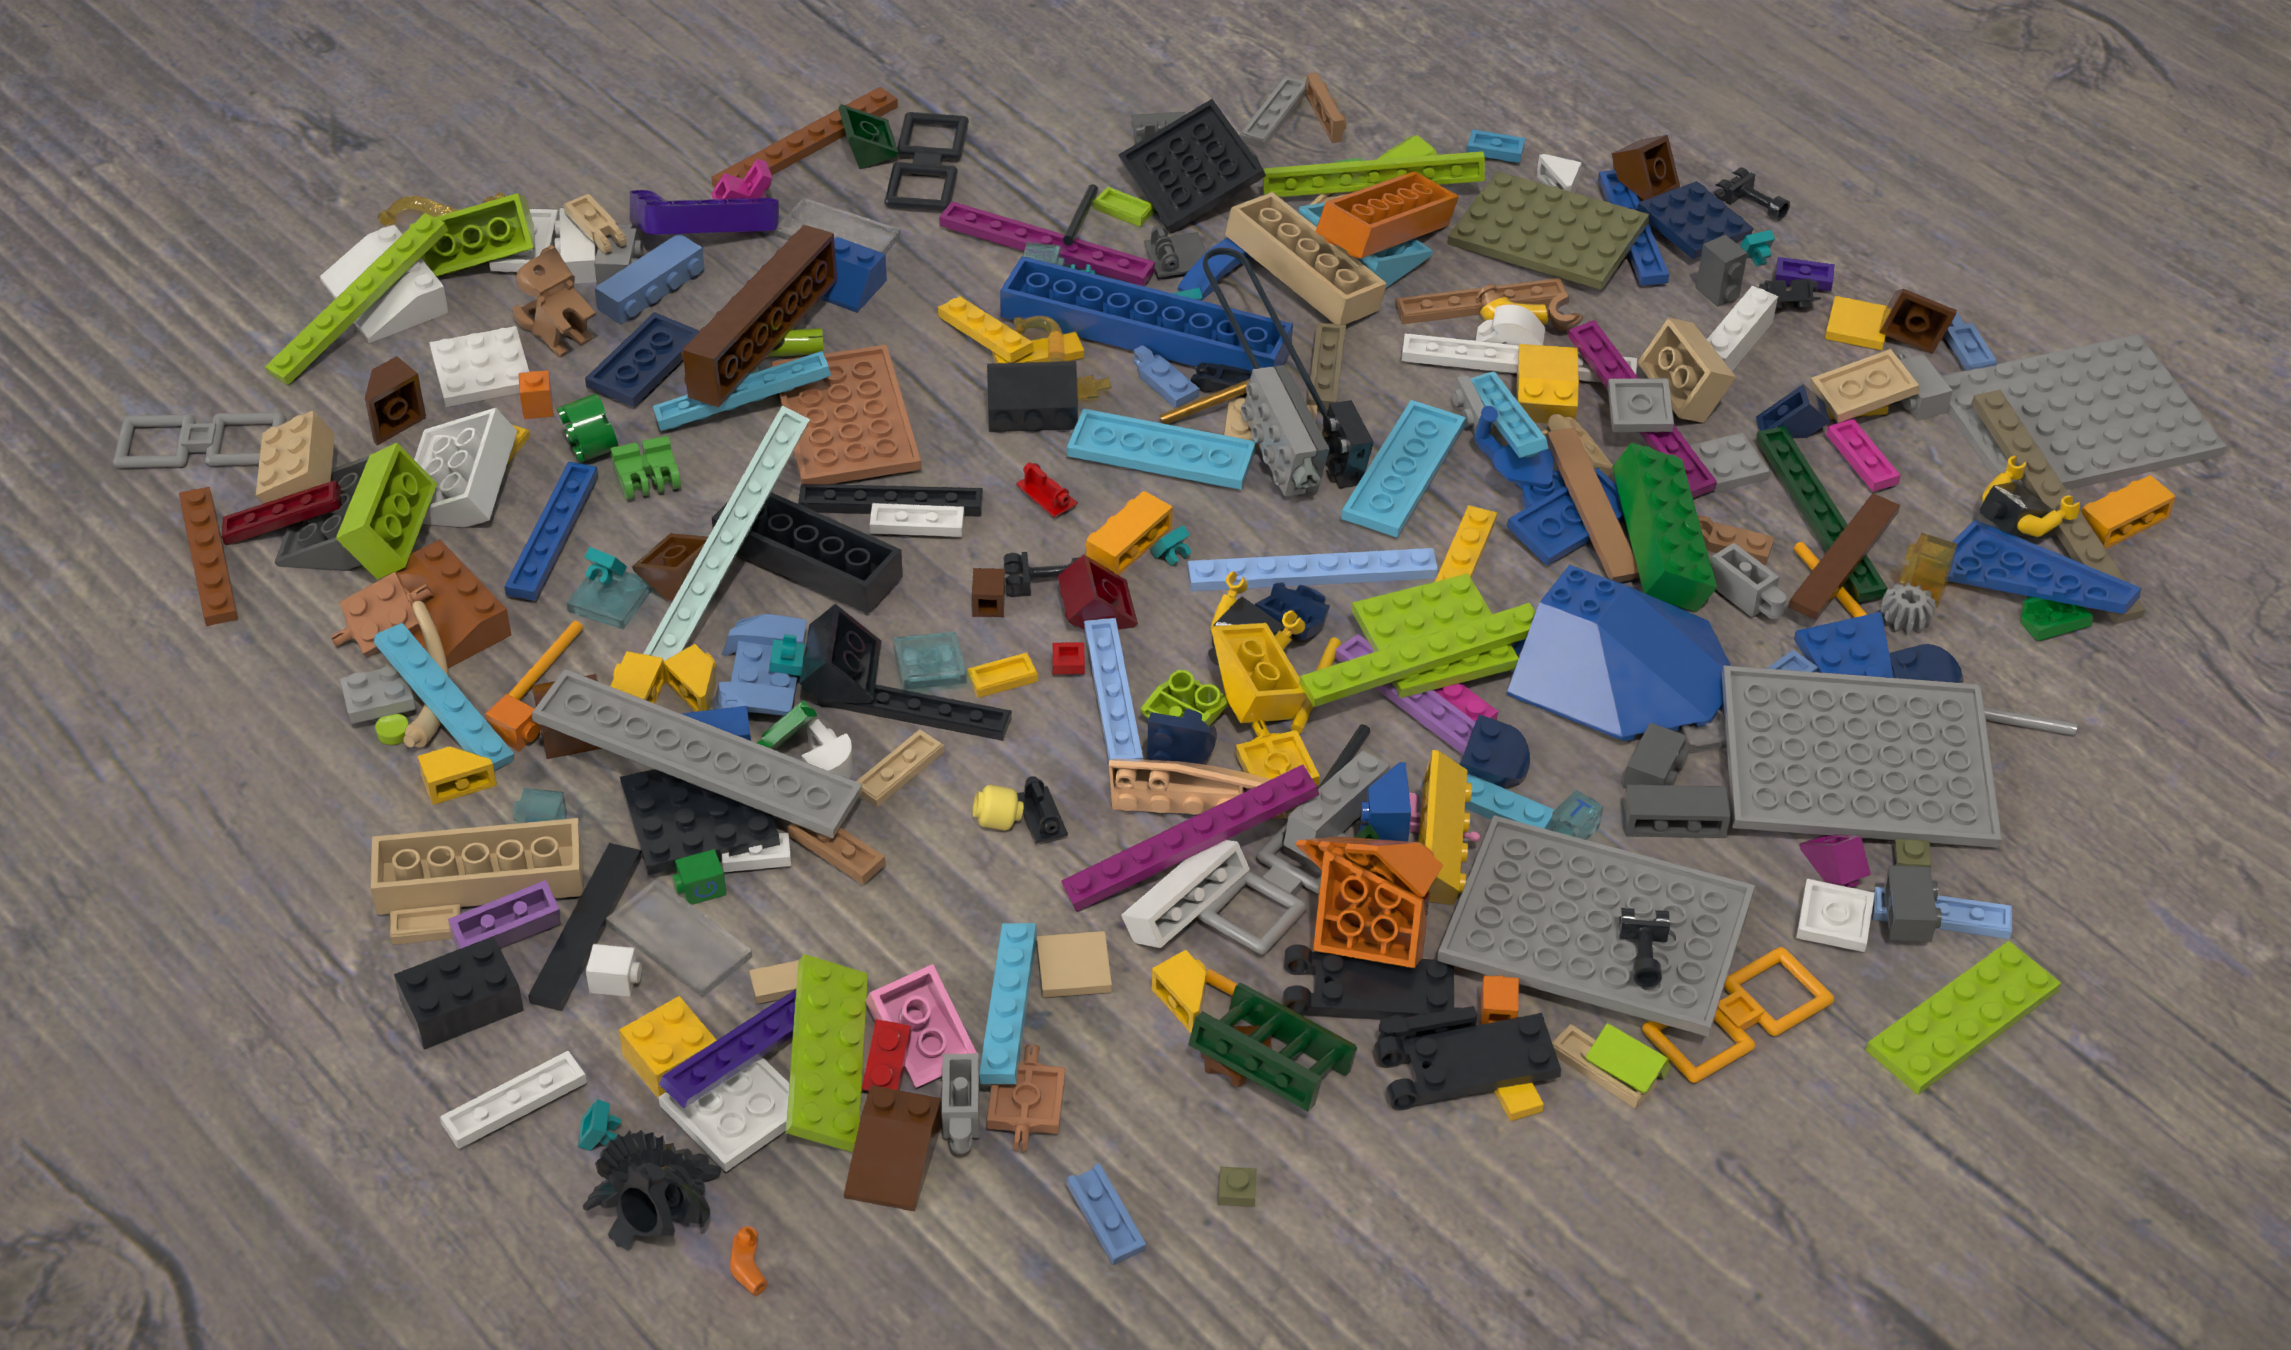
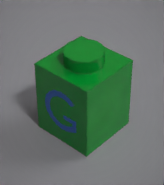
[672,849,727,906]

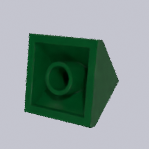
[838,104,899,169]

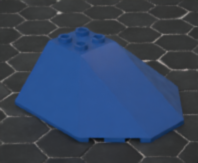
[1507,564,1731,741]

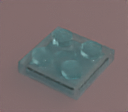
[567,571,653,630]
[893,631,967,690]

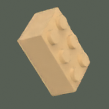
[1637,317,1736,423]
[256,410,335,504]

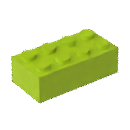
[336,443,437,580]

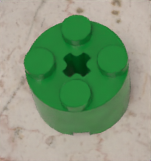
[556,393,619,464]

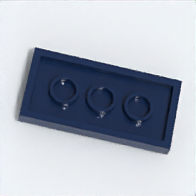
[585,312,699,407]

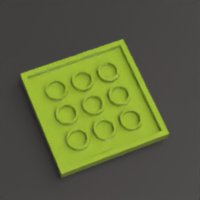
[1352,574,1519,698]

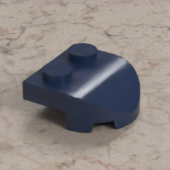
[1255,582,1330,640]
[1890,644,1964,683]
[1147,708,1217,764]
[1460,714,1530,789]

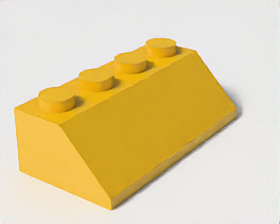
[1418,750,1472,905]

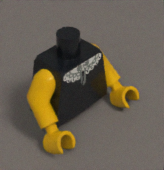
[1980,456,2080,539]
[1208,571,1305,666]

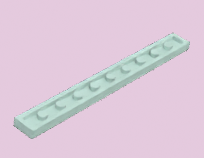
[643,406,810,661]

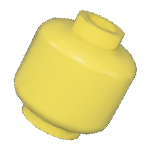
[972,785,1023,831]

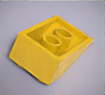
[1516,344,1579,423]
[1211,623,1306,723]

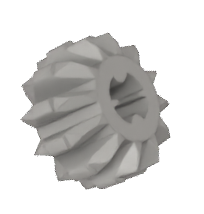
[1880,582,1936,634]

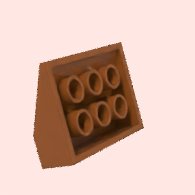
[396,539,511,668]

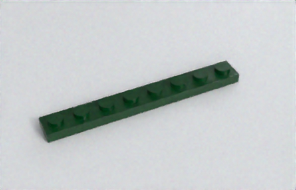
[1756,426,1888,603]

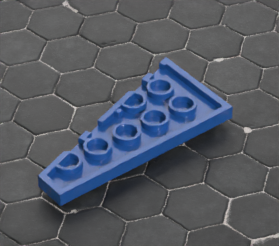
[1925,520,2141,614]
[1794,612,1894,678]

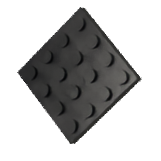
[1118,99,1266,233]
[620,769,780,875]

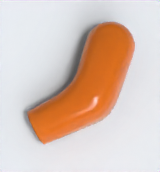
[729,1226,768,1296]

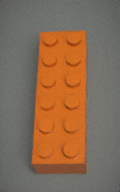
[1315,171,1459,258]

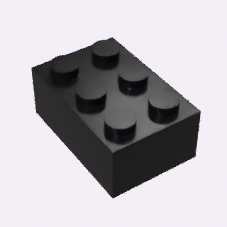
[394,936,524,1050]

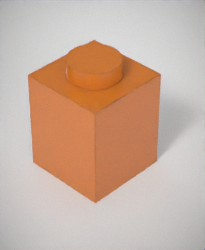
[518,370,554,419]
[485,694,541,752]
[1480,975,1519,1025]

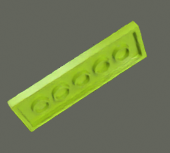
[1865,941,2061,1095]
[786,954,868,1152]

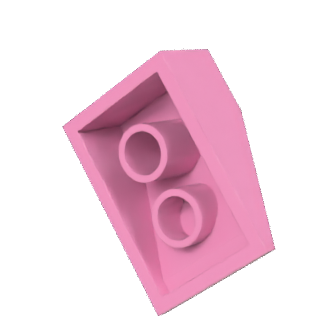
[865,964,977,1089]

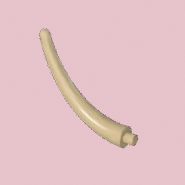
[403,601,448,747]

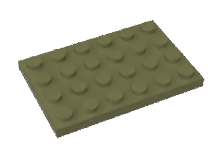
[1448,171,1649,290]

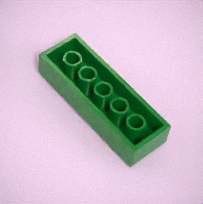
[1612,442,1717,612]

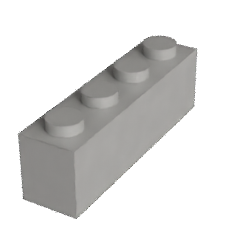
[1283,751,1390,860]

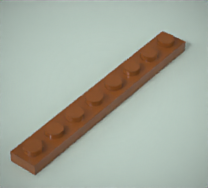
[711,87,898,187]

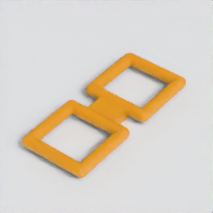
[1642,947,1834,1083]

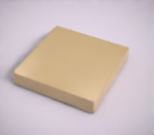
[1037,931,1112,998]

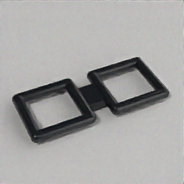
[884,112,969,211]

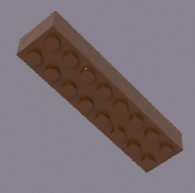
[682,225,837,407]

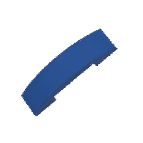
[1178,237,1255,301]

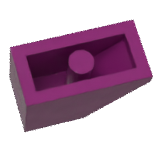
[1799,834,1871,887]

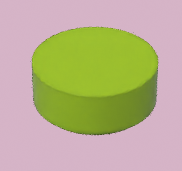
[375,714,409,745]

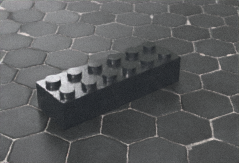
[711,492,903,614]

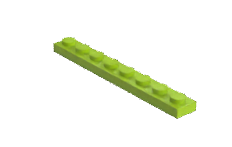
[1263,151,1485,197]
[265,213,449,385]
[1300,602,1536,707]

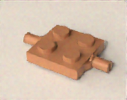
[331,572,433,658]
[987,1044,1065,1151]

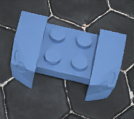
[712,614,807,716]

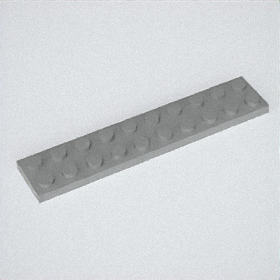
[532,669,862,838]

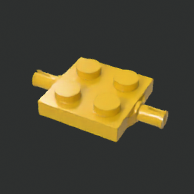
[1235,720,1320,785]

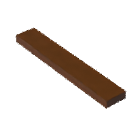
[1788,493,1900,620]

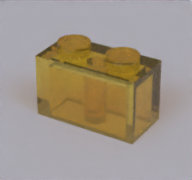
[1899,532,1958,608]

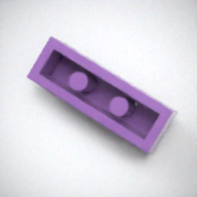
[448,880,561,950]

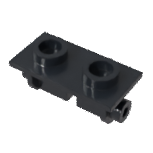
[1759,278,1821,309]
[1017,776,1068,843]

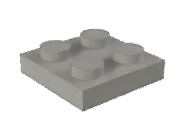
[1608,378,1674,432]
[1690,432,1770,493]
[340,665,416,724]

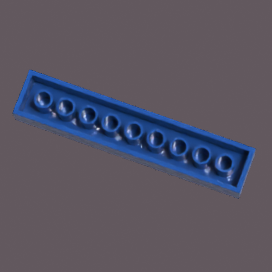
[1000,256,1293,371]

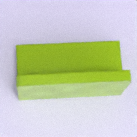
[1586,1023,1671,1094]

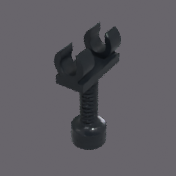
[1714,167,1790,221]
[1003,552,1079,597]
[1619,908,1670,987]

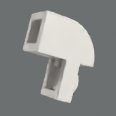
[1476,305,1545,345]
[801,719,853,779]

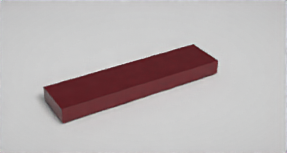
[221,480,341,545]

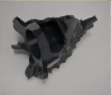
[583,1130,721,1251]

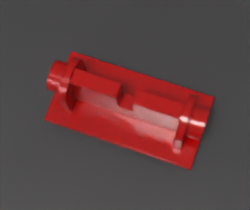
[1016,462,1078,517]

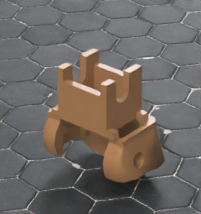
[512,245,596,358]

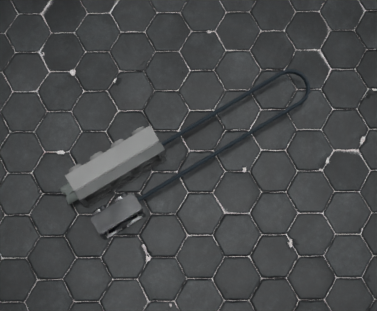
[1202,247,1374,497]

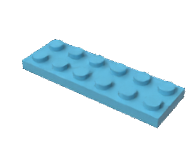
[1341,400,1466,538]
[1067,409,1256,490]

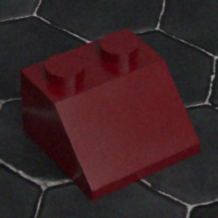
[1058,554,1138,630]

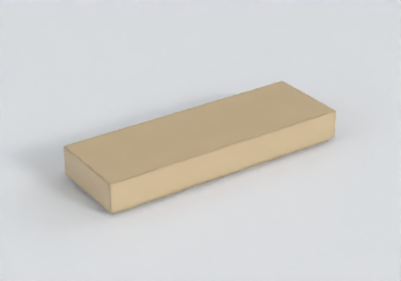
[856,729,944,808]
[1552,1024,1657,1109]

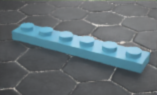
[653,351,831,431]
[1470,371,1548,458]
[374,623,514,770]
[979,923,1037,1084]

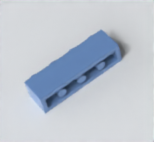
[595,234,705,325]

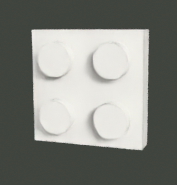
[1796,879,1875,952]

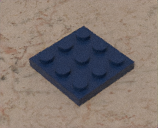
[1636,181,1754,259]

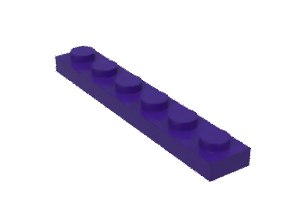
[659,989,796,1108]

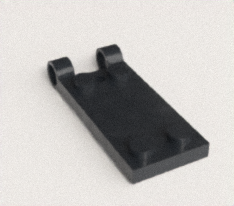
[1283,944,1454,1020]
[1374,1013,1561,1110]

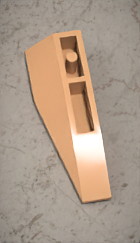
[1108,758,1302,819]

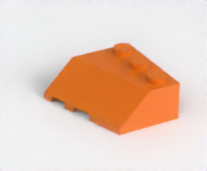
[1295,837,1443,897]
[1313,849,1427,968]

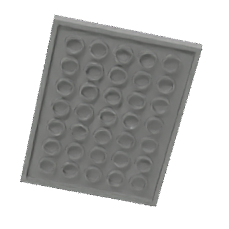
[1942,334,2227,491]
[1722,665,2002,848]
[1437,815,1755,1037]

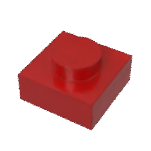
[1052,642,1085,675]

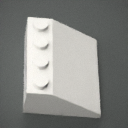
[320,225,449,343]
[414,408,517,527]

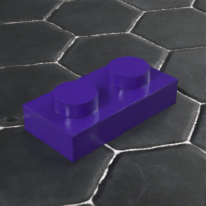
[1775,257,1835,291]

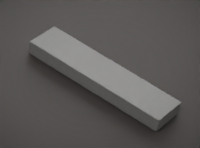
[1239,76,1306,149]

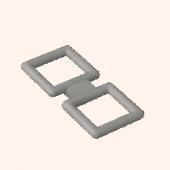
[113,412,286,469]
[1199,823,1352,954]

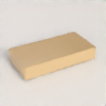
[390,904,461,945]
[749,956,818,1004]

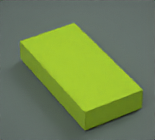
[1093,186,1155,227]

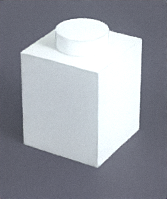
[586,944,642,997]

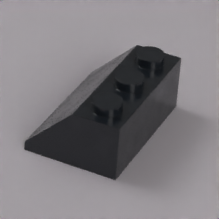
[987,361,1078,432]
[799,604,882,704]

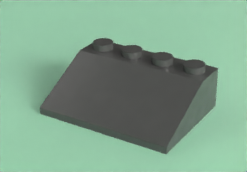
[274,455,370,570]

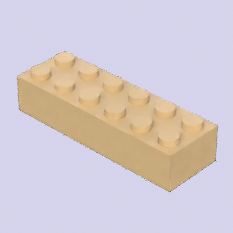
[1225,192,1387,325]
[370,818,584,915]

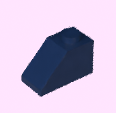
[1756,384,1830,438]

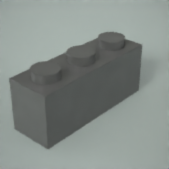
[1623,784,1731,838]

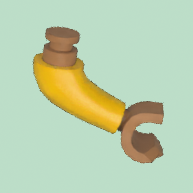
[1477,284,1583,331]

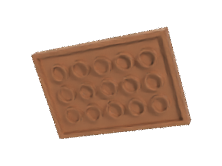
[771,344,922,484]

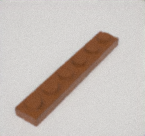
[179,486,238,626]

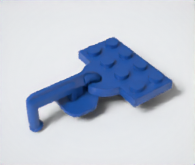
[1474,406,1625,566]

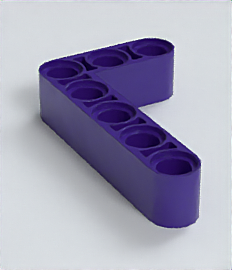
[630,190,779,234]

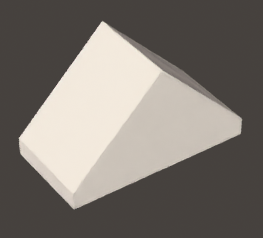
[1536,154,1582,193]

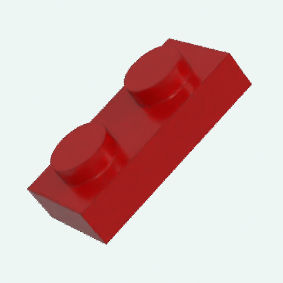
[861,1019,913,1091]

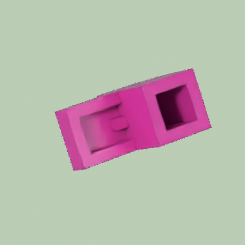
[711,159,773,199]

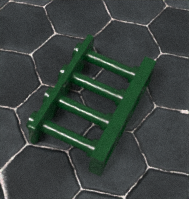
[1188,982,1357,1112]

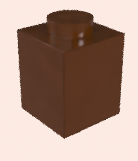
[972,568,1005,617]

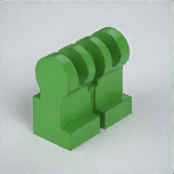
[610,435,681,500]

